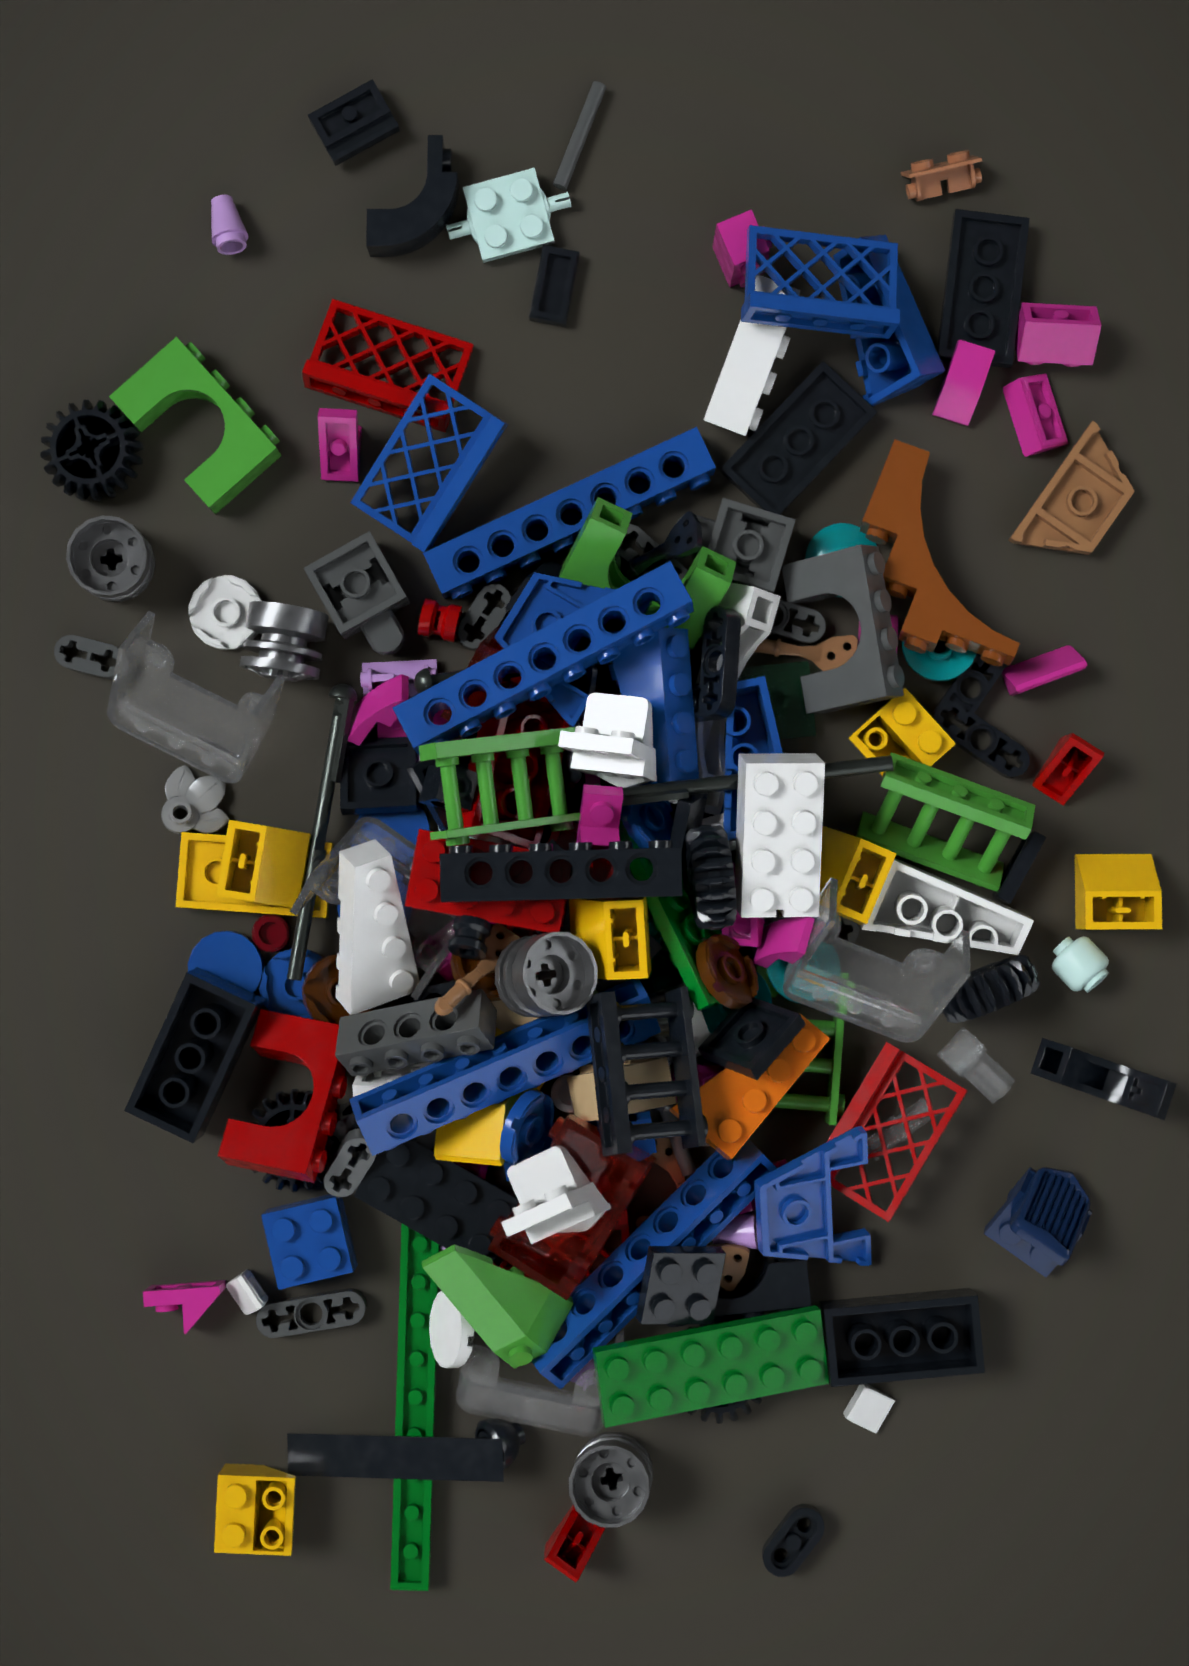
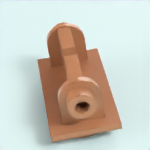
[901,150,982,202]

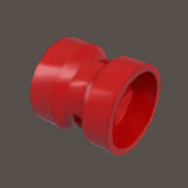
[418,598,463,643]

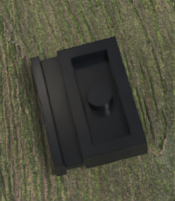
[308,79,400,166]

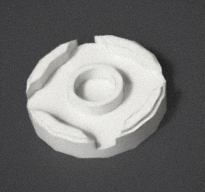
[188,575,262,650]
[429,1291,475,1368]

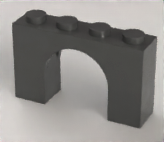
[782,544,905,714]

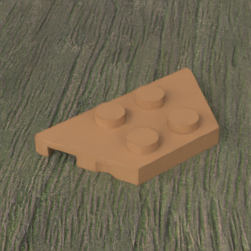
[1008,421,1135,555]

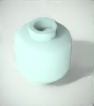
[1052,936,1109,993]

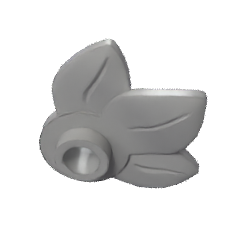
[161,765,229,834]

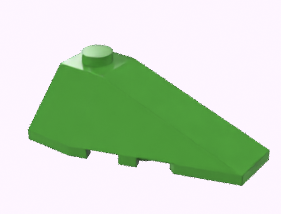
[422,1244,573,1369]

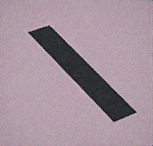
[287,1433,504,1482]

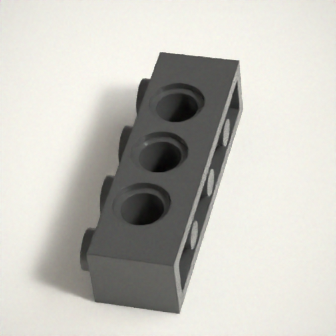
[335,989,497,1076]

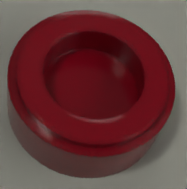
[252,914,291,952]

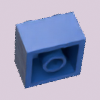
[261,1194,358,1290]

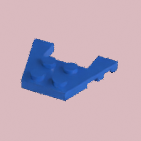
[494,572,652,727]
[754,1126,872,1266]

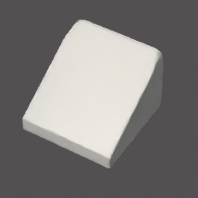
[226,1269,269,1315]
[843,1384,895,1433]

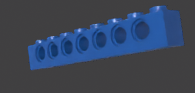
[423,427,716,601]
[393,561,694,756]
[349,979,661,1156]
[531,1139,777,1390]

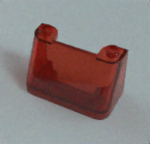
[488,1114,657,1300]

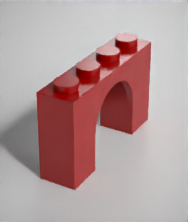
[217,1009,347,1183]

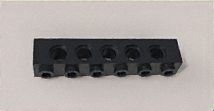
[440,840,683,903]

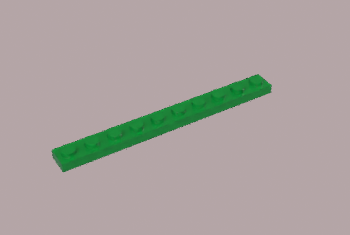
[390,1223,440,1591]

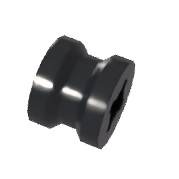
[448,915,492,960]

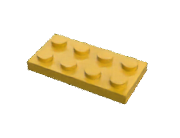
[175,832,334,918]

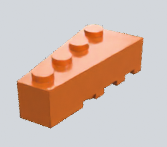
[670,1014,830,1160]

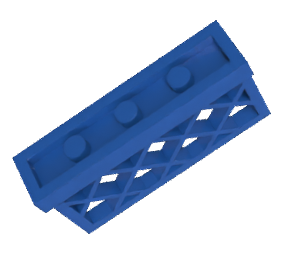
[741,225,900,339]
[350,374,509,552]

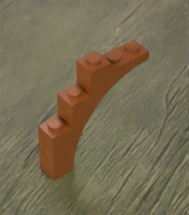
[860,439,1020,666]

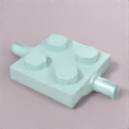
[446,167,572,263]

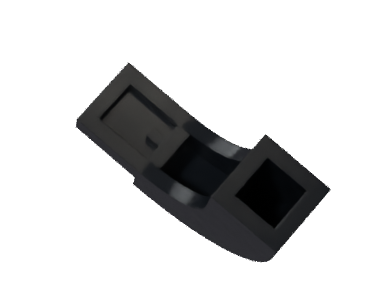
[366,135,460,257]
[1030,1038,1177,1120]

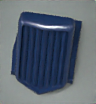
[984,1167,1093,1277]

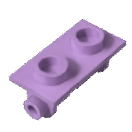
[360,659,437,698]

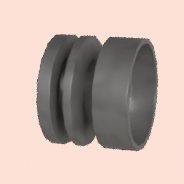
[66,515,155,602]
[240,601,329,682]
[495,932,598,1017]
[569,1432,653,1527]

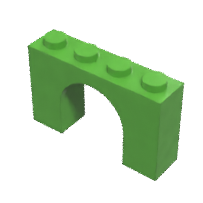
[109,336,282,515]
[559,497,736,649]

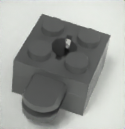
[677,498,796,593]
[303,531,410,655]

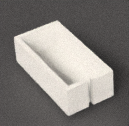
[735,753,825,918]

